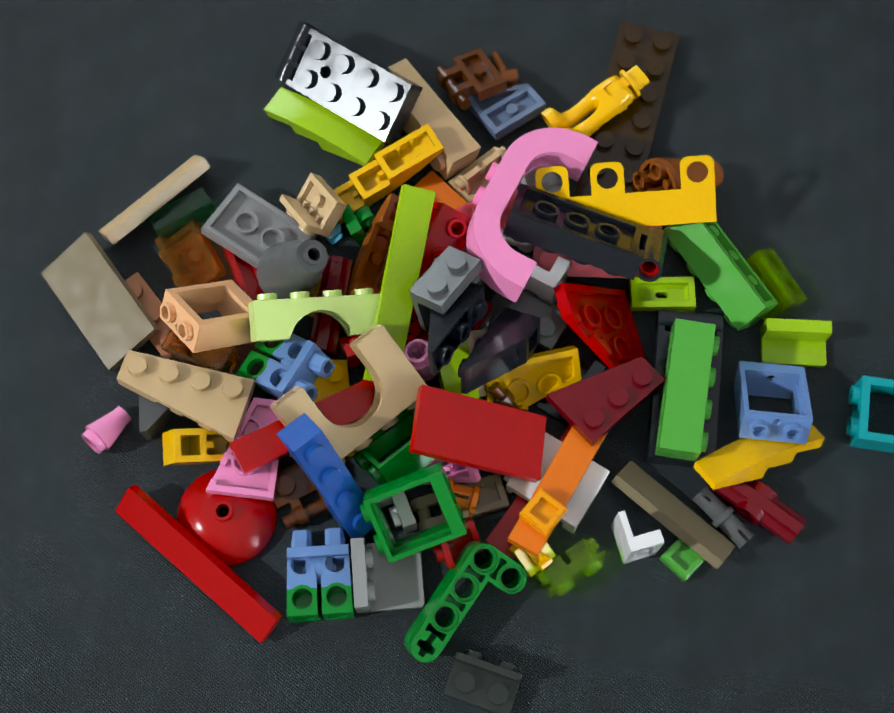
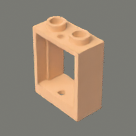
[159,280,253,353]

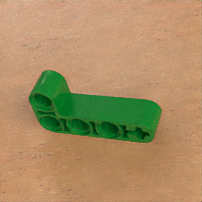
[404,541,527,663]

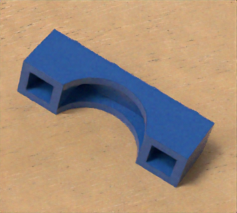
[277,413,374,538]

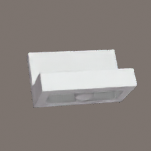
[611,510,664,564]

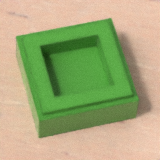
[659,538,705,582]

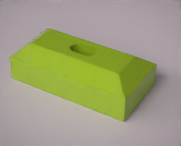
[629,277,696,311]

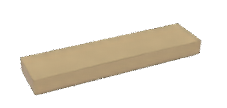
[99,155,210,244]

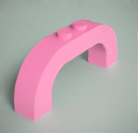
[466,128,598,303]

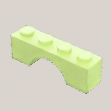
[248,288,380,343]

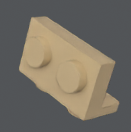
[279,173,347,238]

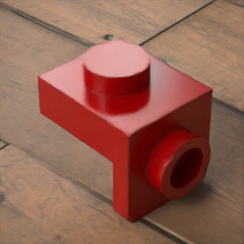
[432,517,484,569]

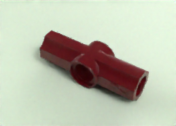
[310,255,353,356]
[706,480,807,545]

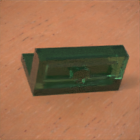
[148,187,215,245]

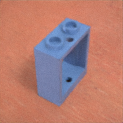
[733,361,813,444]

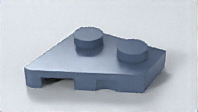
[468,83,546,141]

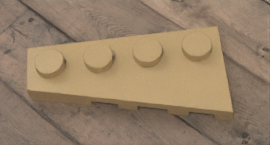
[116,350,255,442]

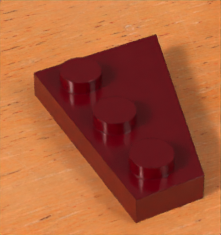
[546,356,666,446]

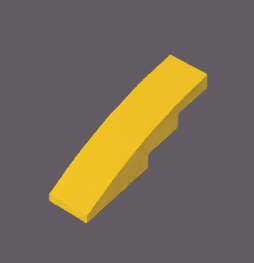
[334,123,444,225]
[693,425,825,490]

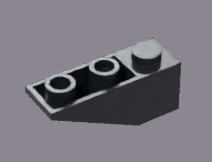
[427,282,488,376]
[458,307,540,394]

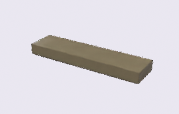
[612,461,736,569]

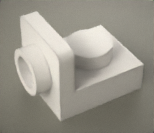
[378,491,417,534]

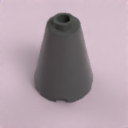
[256,240,328,299]

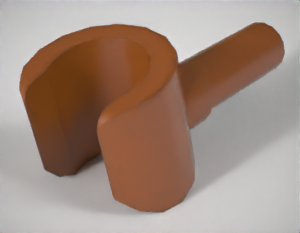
[491,51,518,88]

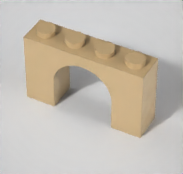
[269,324,426,463]

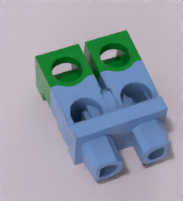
[236,333,336,402]
[287,528,355,623]

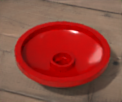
[177,469,277,567]

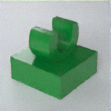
[342,204,375,246]

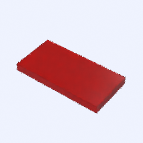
[409,384,547,483]

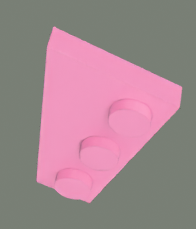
[206,397,279,501]

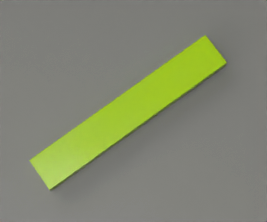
[363,184,436,381]

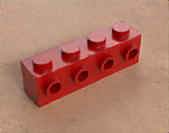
[408,202,471,337]

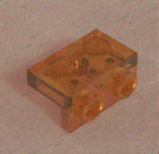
[155,220,227,287]

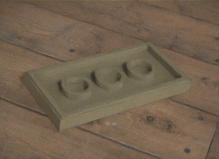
[41,232,160,371]

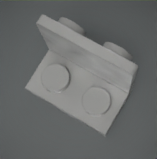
[350,537,425,613]

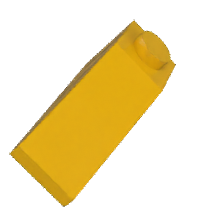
[162,428,230,466]

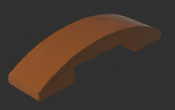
[347,193,399,295]

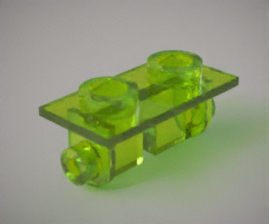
[536,537,606,598]

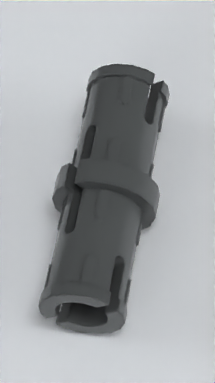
[692,486,755,549]

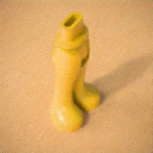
[541,65,650,137]

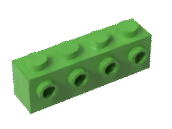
[663,222,779,331]
[655,318,720,461]

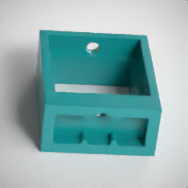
[846,375,894,453]

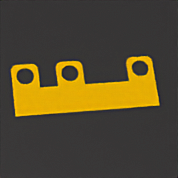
[535,155,717,226]

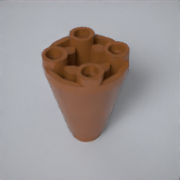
[633,157,724,192]

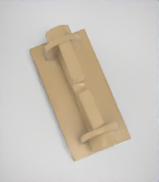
[448,146,507,203]

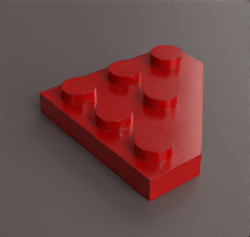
[553,283,647,369]

